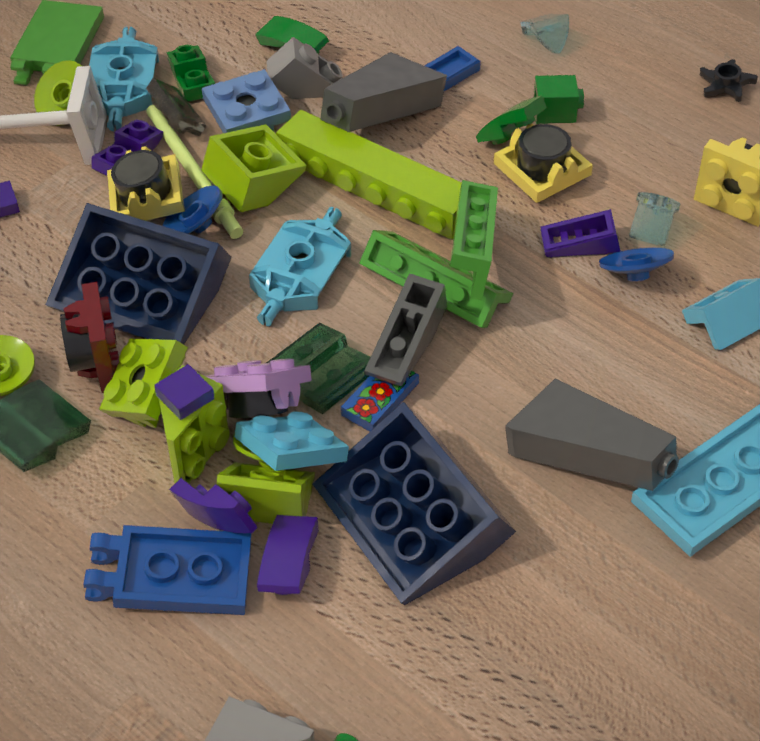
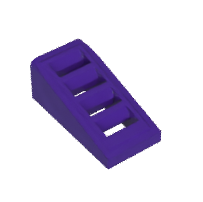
[540,209,621,257]

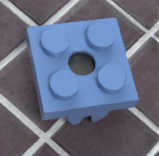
[202,69,291,133]

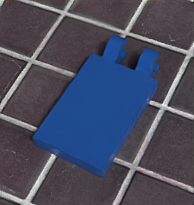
[83,525,251,615]

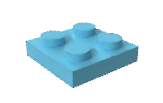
[234,412,349,471]

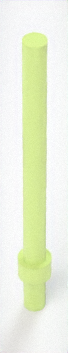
[146,105,244,239]

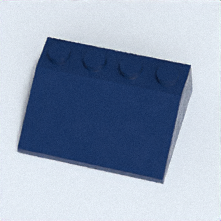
[45,203,232,345]
[312,401,516,606]

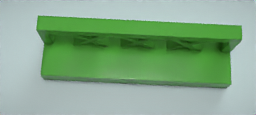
[450,180,498,301]
[359,230,514,328]

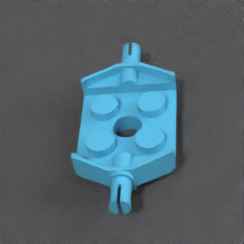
[89,26,159,131]
[249,207,351,326]

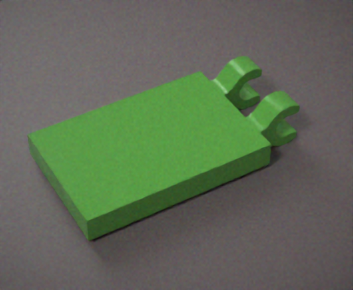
[10,0,104,85]

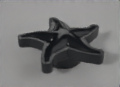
[700,59,758,102]

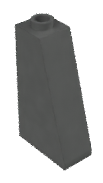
[320,52,447,132]
[505,378,679,491]

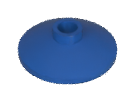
[162,186,223,234]
[599,248,674,281]

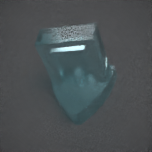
[520,14,569,54]
[629,192,681,247]

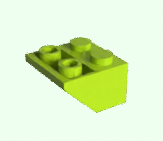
[159,365,230,484]

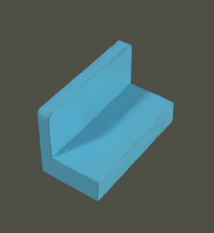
[682,278,760,350]

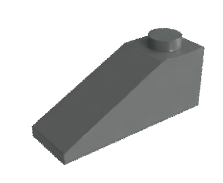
[364,273,447,387]

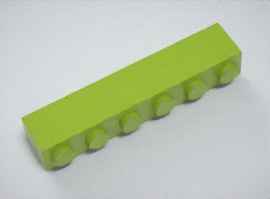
[276,110,462,240]

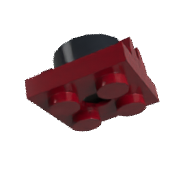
[60,282,119,393]

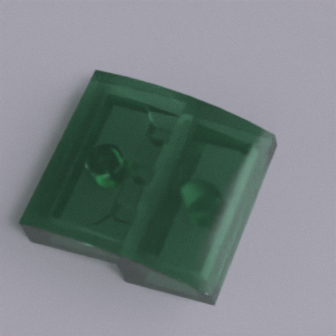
[266,322,370,414]
[0,379,91,472]

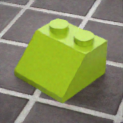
[201,124,307,212]

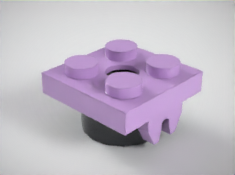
[206,359,312,418]

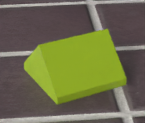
[216,462,315,524]

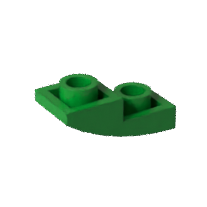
[255,16,329,54]
[167,45,215,102]
[476,95,546,145]

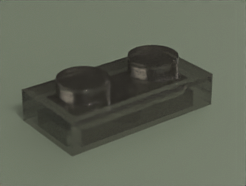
[146,78,207,136]

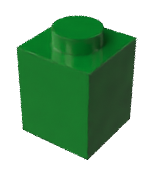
[533,75,584,124]

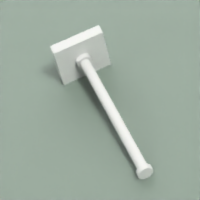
[0,66,108,165]

